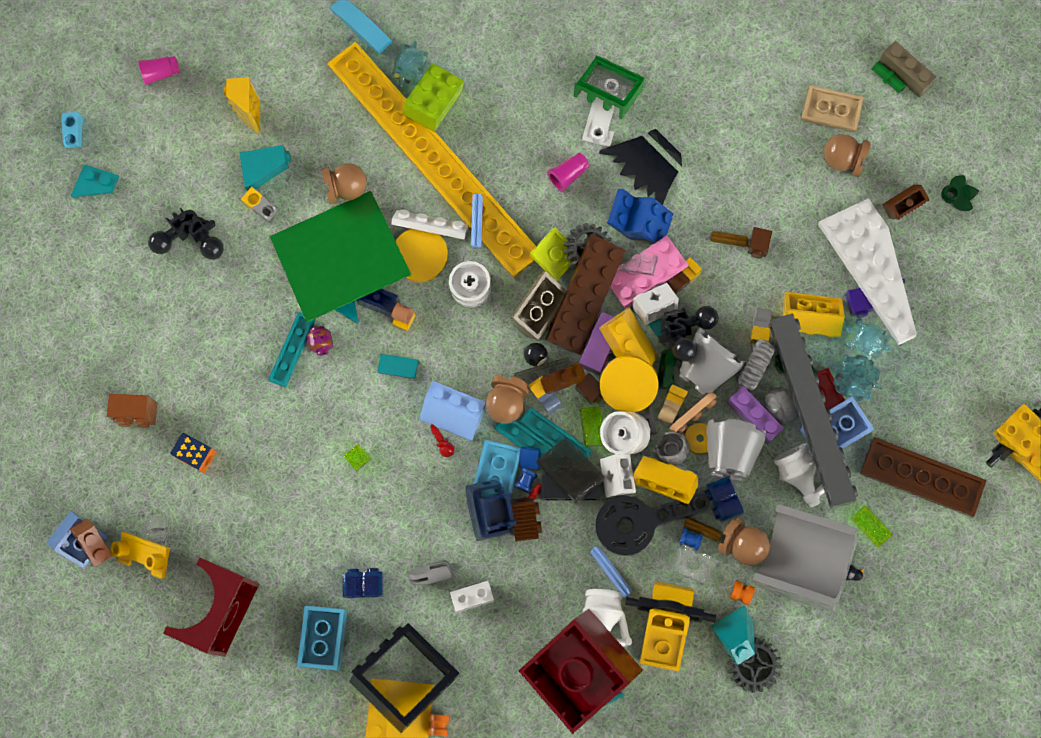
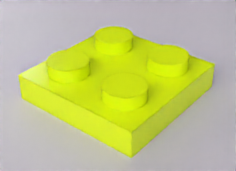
[529,227,580,281]

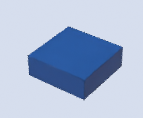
[520,447,541,469]

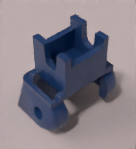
[466,480,517,541]

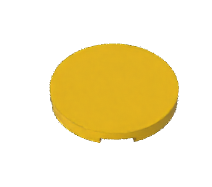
[396,229,448,282]
[600,355,658,412]

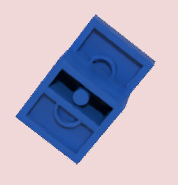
[607,189,674,244]

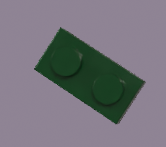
[658,349,677,390]

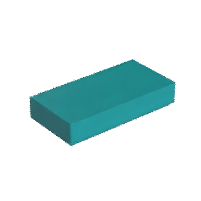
[377,354,419,379]

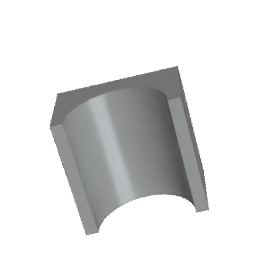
[753,504,859,613]

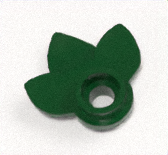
[941,175,979,211]

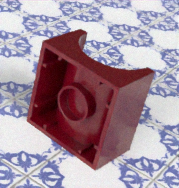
[163,557,260,657]
[518,608,643,734]

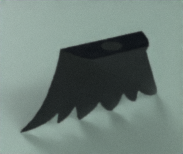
[599,129,682,205]

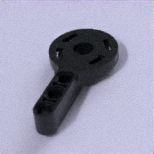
[595,494,710,556]

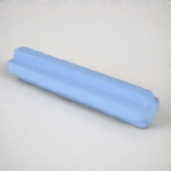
[471,194,483,248]
[590,546,632,597]

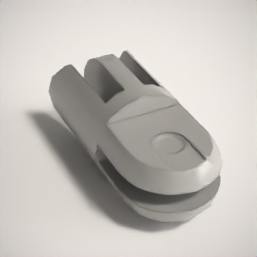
[408,560,451,585]

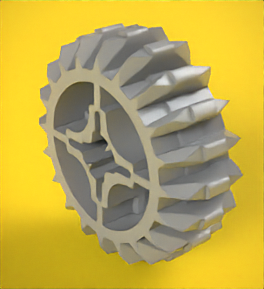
[738,339,775,391]

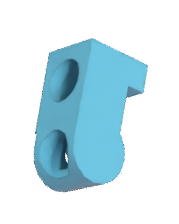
[62,112,84,148]

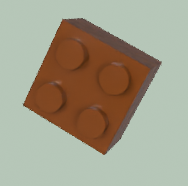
[107,394,158,428]

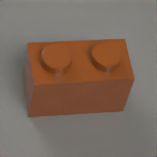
[70,518,112,567]

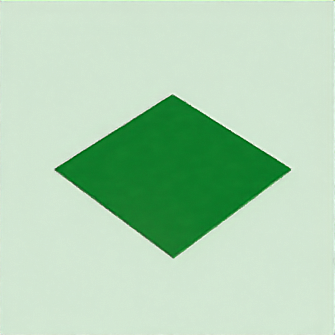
[269,191,412,322]

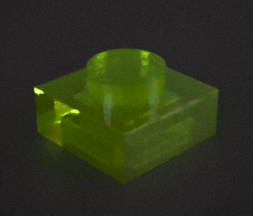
[344,444,371,472]

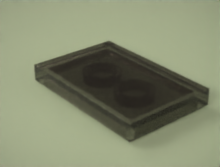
[536,438,605,503]

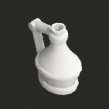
[774,444,824,507]
[582,589,632,647]

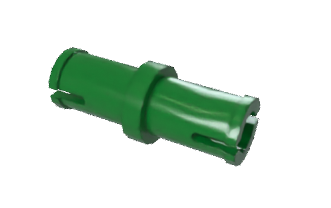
[871,61,907,94]

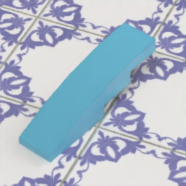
[330,0,392,54]

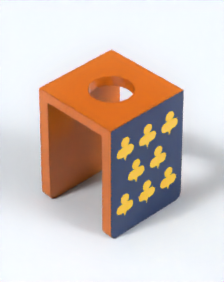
[170,433,217,473]

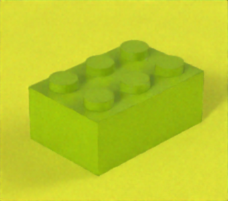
[403,63,464,132]

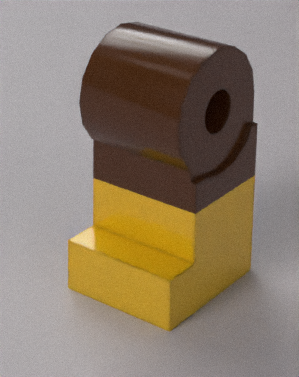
[665,257,702,294]

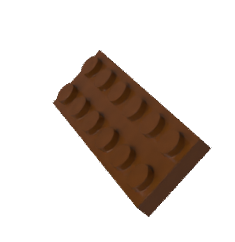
[545,234,626,355]
[860,437,987,518]

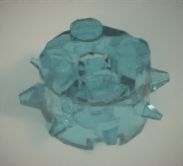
[392,41,428,88]
[844,318,892,360]
[832,354,882,401]

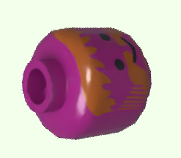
[307,326,333,356]

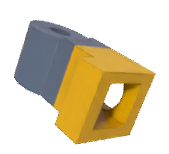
[528,376,562,414]

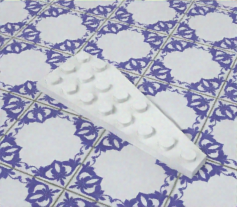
[818,198,917,345]

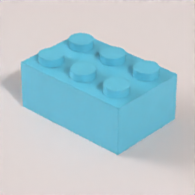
[297,606,348,671]

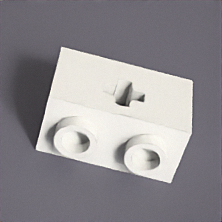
[633,282,679,325]
[600,454,636,498]
[450,581,495,613]

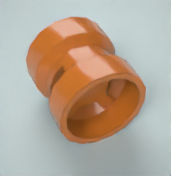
[729,580,755,606]
[428,714,450,736]

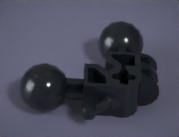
[148,207,224,260]
[658,306,719,362]

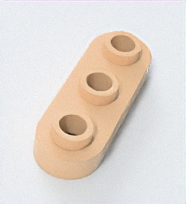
[669,392,717,434]

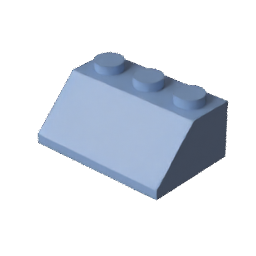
[419,381,486,441]
[799,397,874,449]

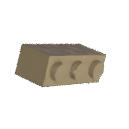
[879,40,937,98]

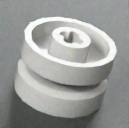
[449,261,492,308]
[600,411,650,454]

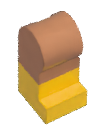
[391,302,416,332]

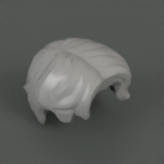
[764,387,798,424]
[654,431,690,465]

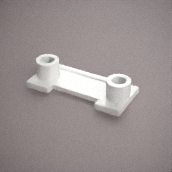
[582,79,627,147]

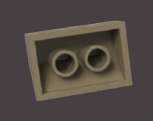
[511,271,566,340]

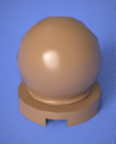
[823,134,871,177]
[322,163,367,204]
[485,374,530,424]
[718,517,770,566]

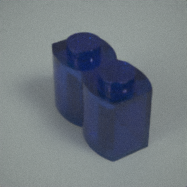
[704,477,744,523]
[343,568,384,598]

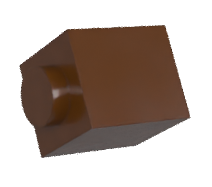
[747,227,772,259]
[575,373,603,405]

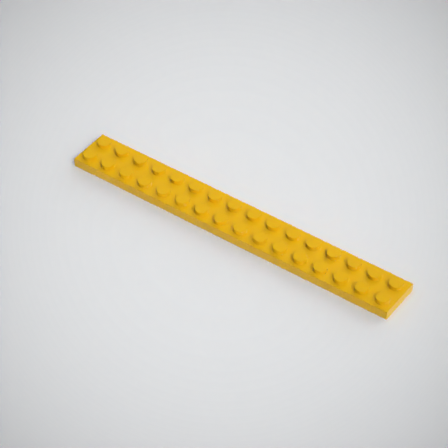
[327,41,536,279]

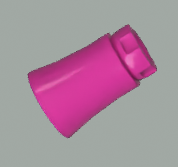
[138,56,180,85]
[547,153,590,192]

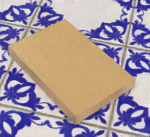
[801,85,864,132]

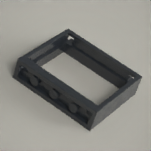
[349,623,459,733]

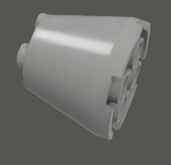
[679,327,747,395]
[706,419,766,483]

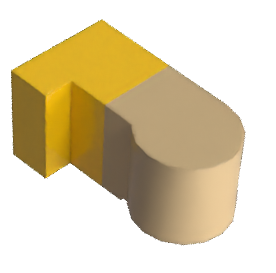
[658,384,688,425]

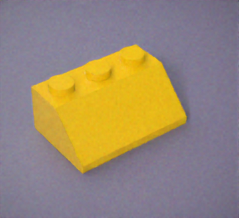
[223,77,260,133]
[783,292,845,337]
[599,307,658,365]

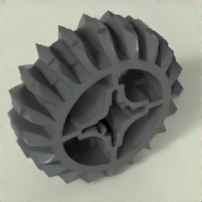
[563,223,612,269]
[727,637,782,693]

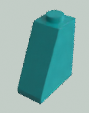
[240,145,291,191]
[711,605,755,665]

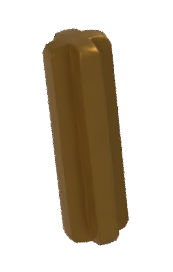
[711,231,748,247]
[684,517,722,542]

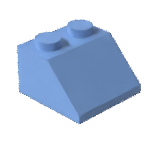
[47,511,108,568]

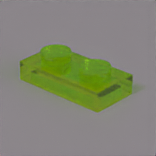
[579,407,603,447]
[850,505,893,548]

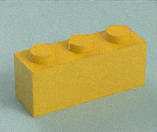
[633,456,698,504]

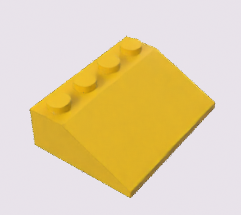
[365,678,434,738]

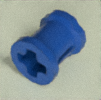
[514,468,538,493]
[679,528,703,551]

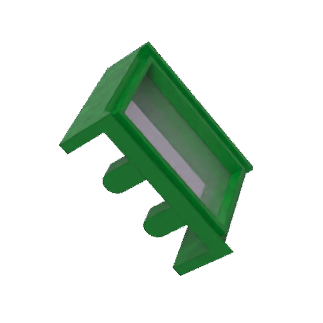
[573,55,645,119]

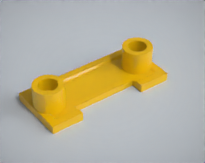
[110,532,170,579]

